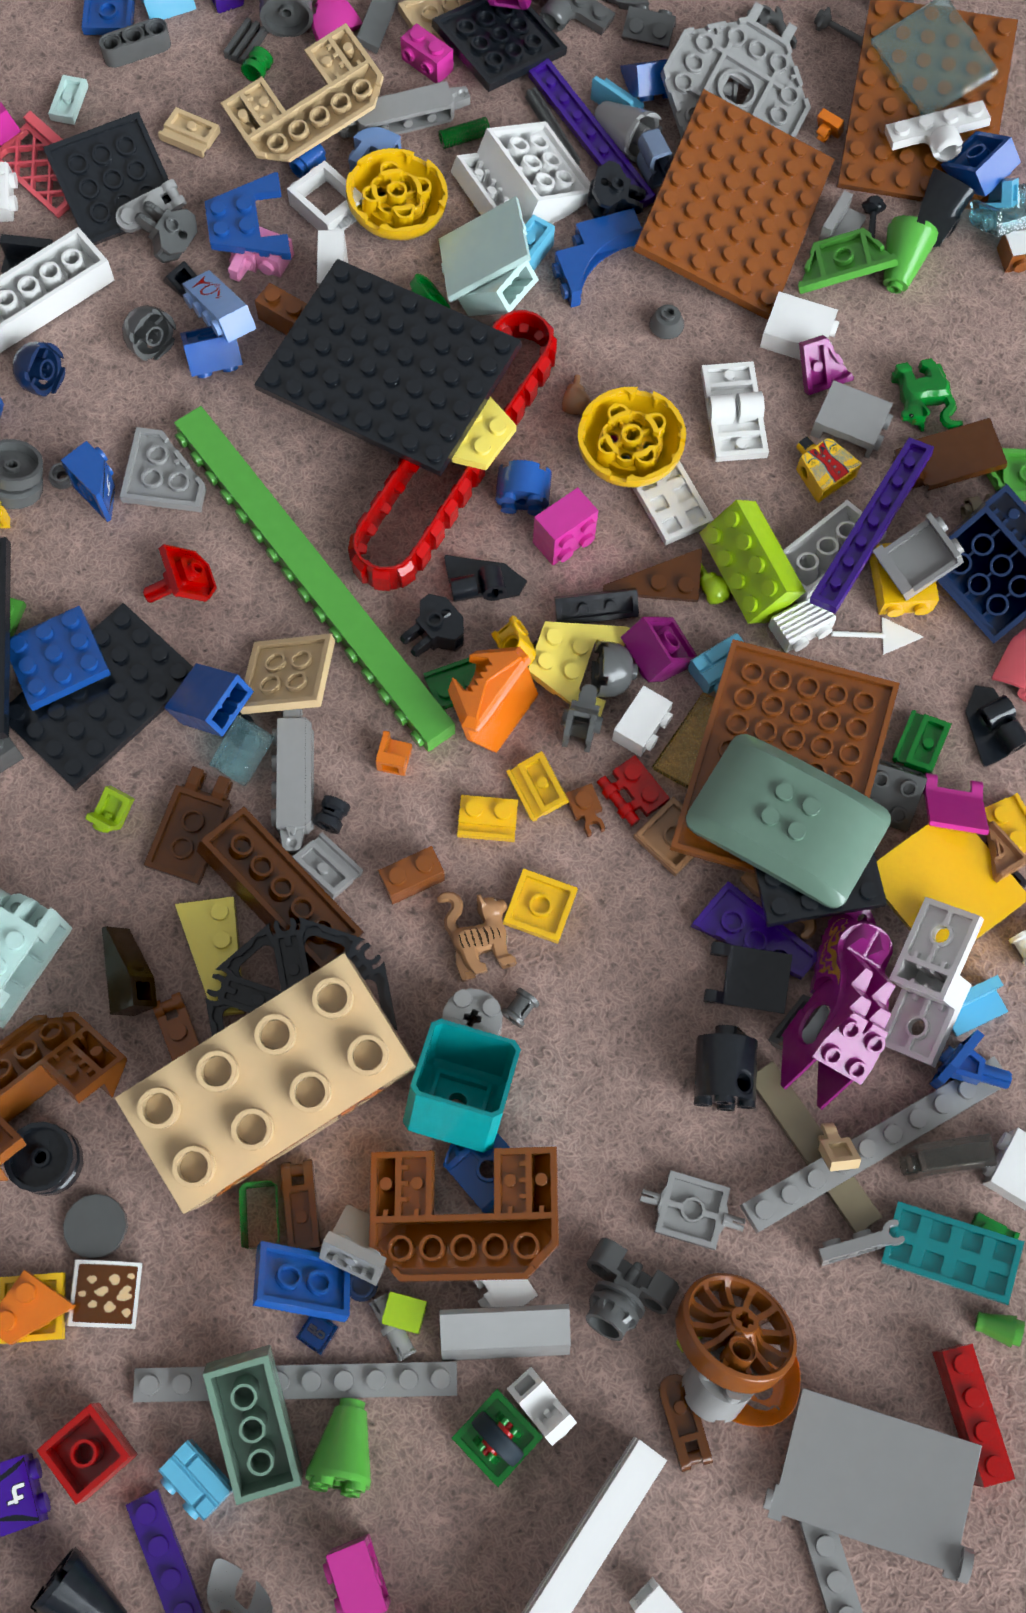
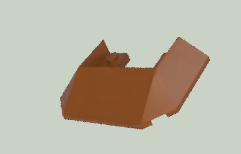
[0,1012,127,1181]
[369,1146,559,1282]

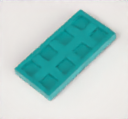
[881,1201,1025,1305]

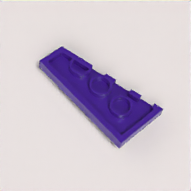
[690,881,817,980]

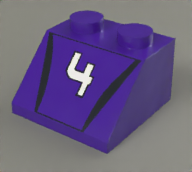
[0,1453,51,1537]

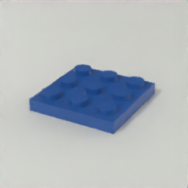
[10,605,111,711]

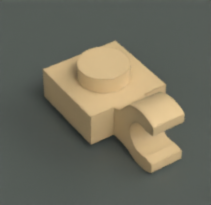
[818,1122,861,1171]

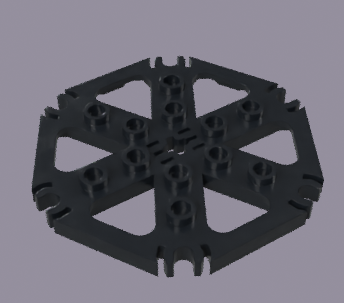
[205,917,398,1036]

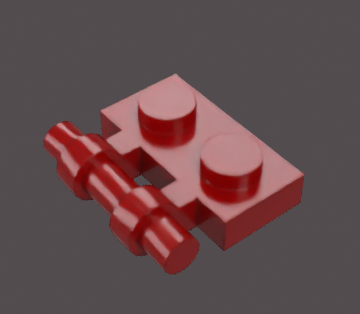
[597,755,670,827]

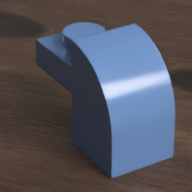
[348,127,401,172]

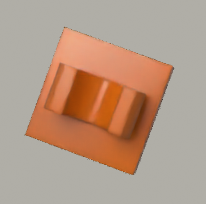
[816,108,844,143]

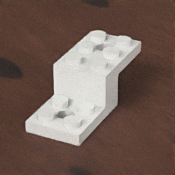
[885,897,984,1068]

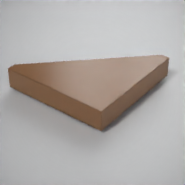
[986,821,1026,883]

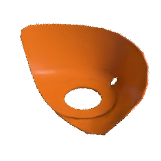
[732,1357,800,1427]

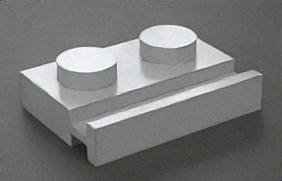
[292,832,363,900]

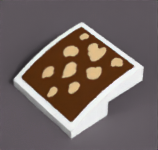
[67,1260,142,1329]

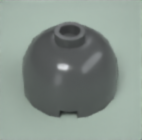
[122,305,176,361]
[591,641,638,698]

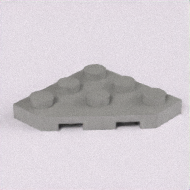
[120,427,206,512]

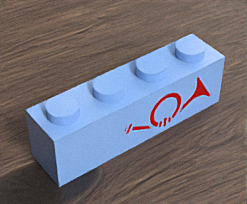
[182,270,257,343]

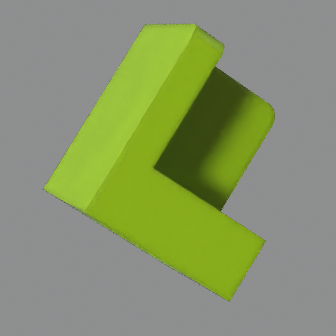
[382,1291,428,1334]

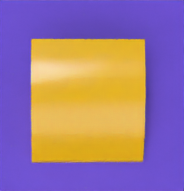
[876,824,1026,943]

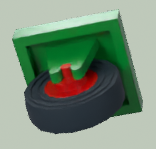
[451,1389,543,1487]

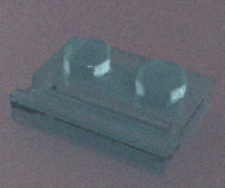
[209,715,275,786]

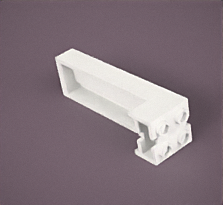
[522,1437,667,1613]

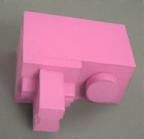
[228,226,294,282]

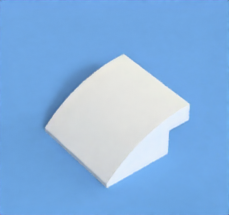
[451,121,591,224]

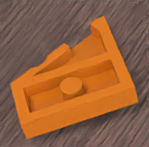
[0,1270,76,1345]

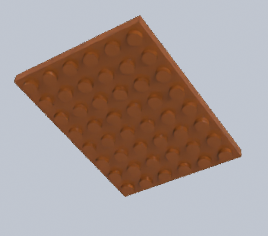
[837,0,1018,212]
[633,89,835,320]
[670,639,900,874]

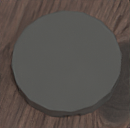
[63,1194,128,1259]

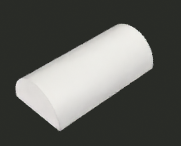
[783,500,887,603]

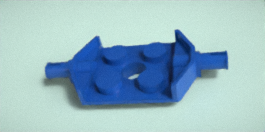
[443,1133,510,1213]

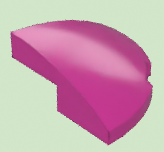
[312,0,362,41]

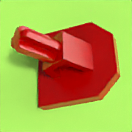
[143,544,217,603]

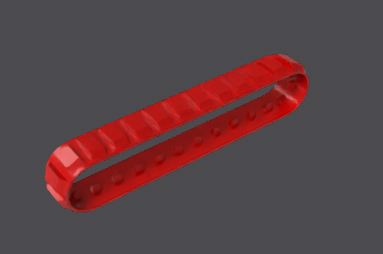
[348,310,557,591]

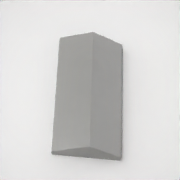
[440,1304,571,1361]

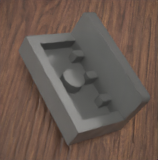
[622,4,676,49]

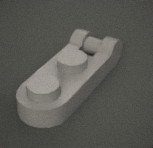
[116,179,187,233]

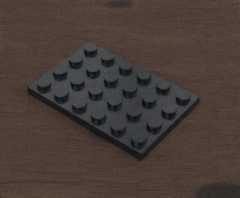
[9,603,193,791]

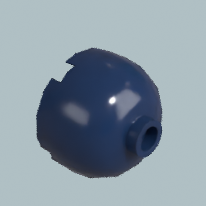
[12,341,65,397]

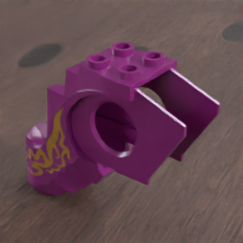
[780,910,895,1110]

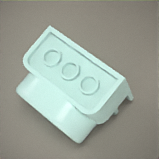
[0,889,73,1028]

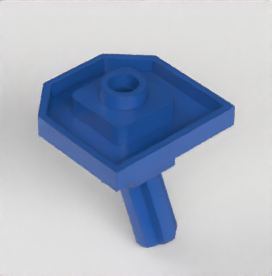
[929,1029,1012,1090]

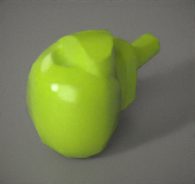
[700,563,731,604]

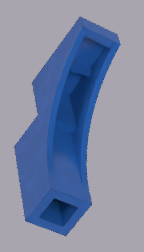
[552,208,642,308]

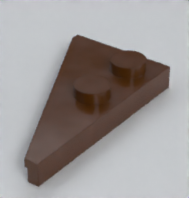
[603,549,702,602]

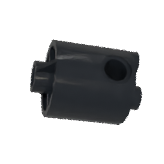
[694,1025,758,1111]

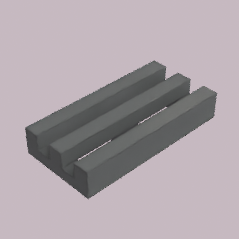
[223,17,269,65]

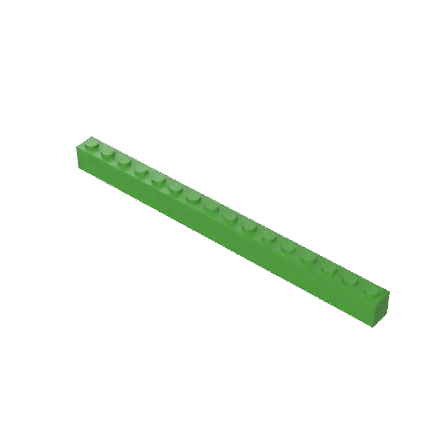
[174,406,455,752]

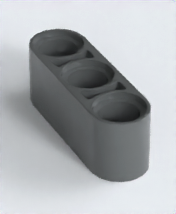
[99,18,171,68]

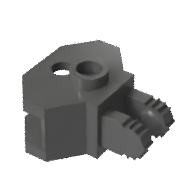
[134,201,198,263]
[561,684,603,753]

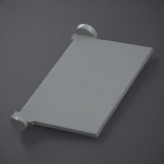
[763,1388,982,1585]

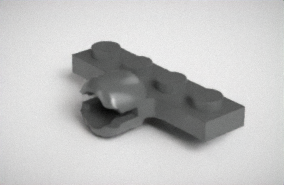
[540,0,616,36]

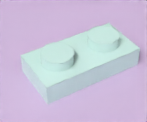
[48,75,89,125]

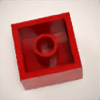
[36,1402,138,1505]

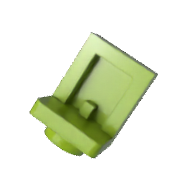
[85,785,135,833]

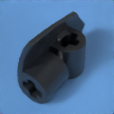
[917,168,976,248]
[444,555,527,602]
[965,685,1026,767]

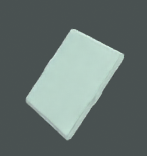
[439,196,531,303]

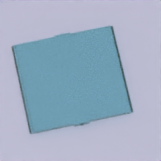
[871,0,999,116]

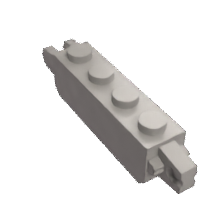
[338,81,470,138]
[271,709,314,854]

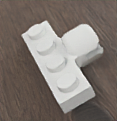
[884,100,991,162]

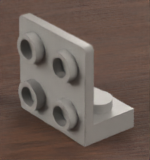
[319,1205,387,1286]

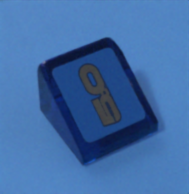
[296,1316,340,1356]

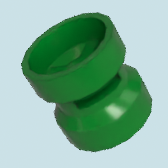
[241,46,274,82]

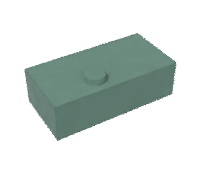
[203,1345,303,1505]

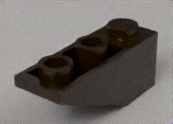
[102,926,157,1016]

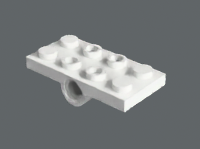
[701,361,769,462]

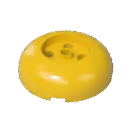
[346,148,448,241]
[577,387,686,488]

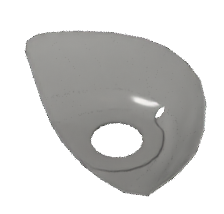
[207,1558,273,1613]

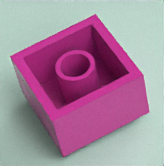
[533,487,598,566]
[323,1534,391,1613]

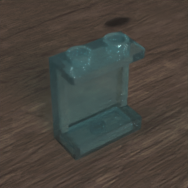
[969,183,1026,237]

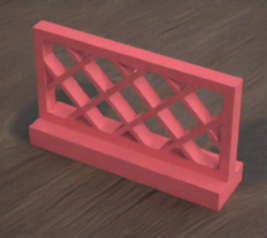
[0,111,70,218]

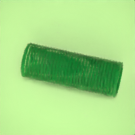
[438,117,490,149]

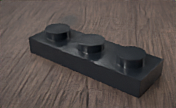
[554,588,639,624]

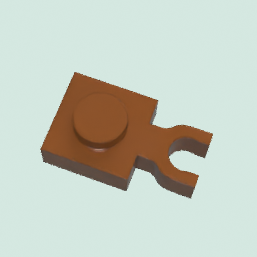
[565,783,606,837]

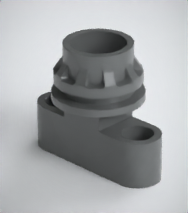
[586,1238,679,1341]

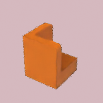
[376,731,412,776]

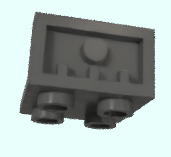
[870,759,927,832]

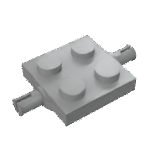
[640,1170,746,1250]

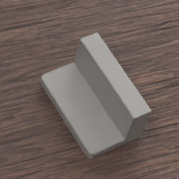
[818,190,866,241]

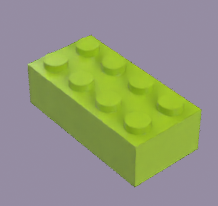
[699,500,806,624]

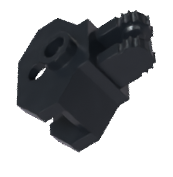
[586,160,646,218]
[400,594,464,657]

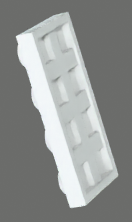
[621,444,714,546]

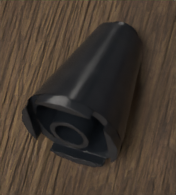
[30,1547,127,1613]

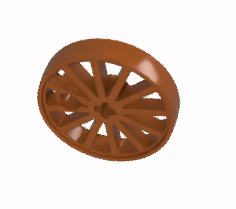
[675,1273,797,1394]

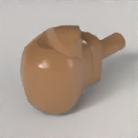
[562,374,591,415]

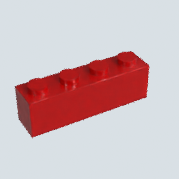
[932,1344,1015,1488]

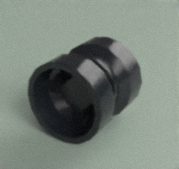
[313,795,351,834]

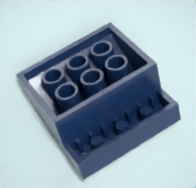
[937,483,1026,644]

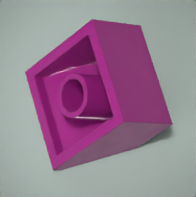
[621,617,697,682]

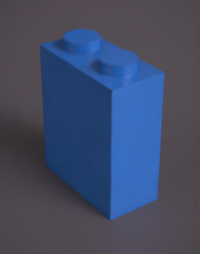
[164,663,254,737]

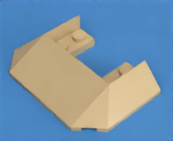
[221,23,384,162]

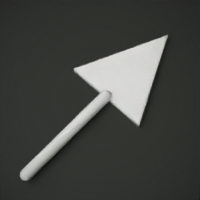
[831,617,923,655]

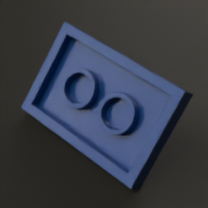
[253,1241,350,1322]

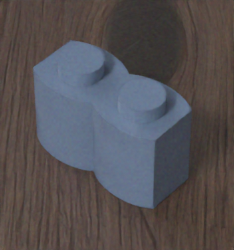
[636,128,673,190]

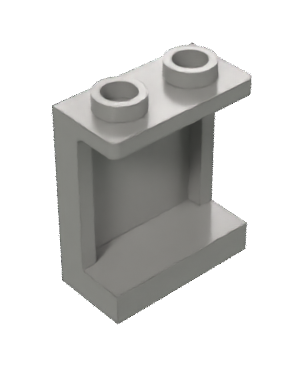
[810,380,893,458]
[873,512,965,601]

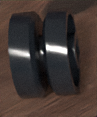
[4,1122,84,1196]

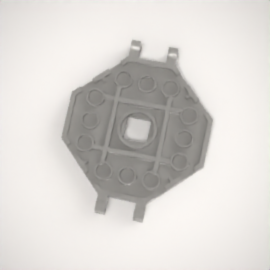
[660,2,811,156]

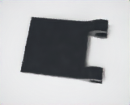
[703,941,792,1014]

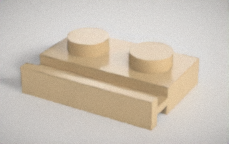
[158,107,221,158]

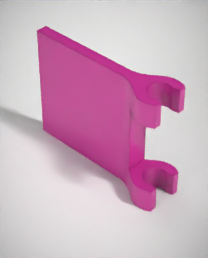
[922,773,989,835]

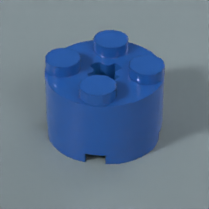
[495,460,552,516]

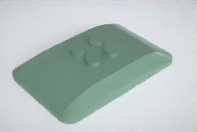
[686,734,891,908]

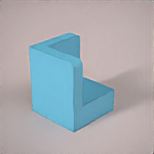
[981,178,1019,209]

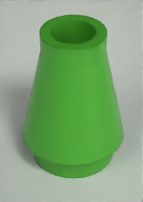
[974,1311,1025,1348]

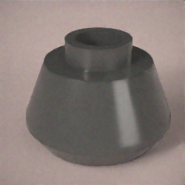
[649,304,684,339]

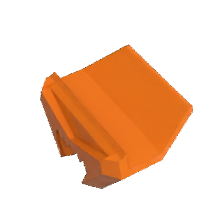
[448,647,538,753]

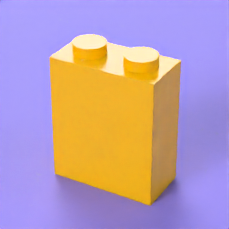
[869,543,939,617]

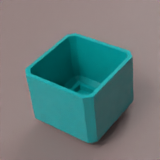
[403,1019,521,1153]

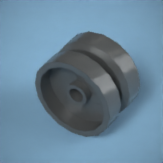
[259,0,313,37]
[0,439,43,509]

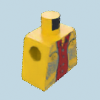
[796,437,862,503]

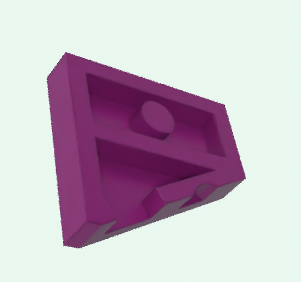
[799,335,854,395]

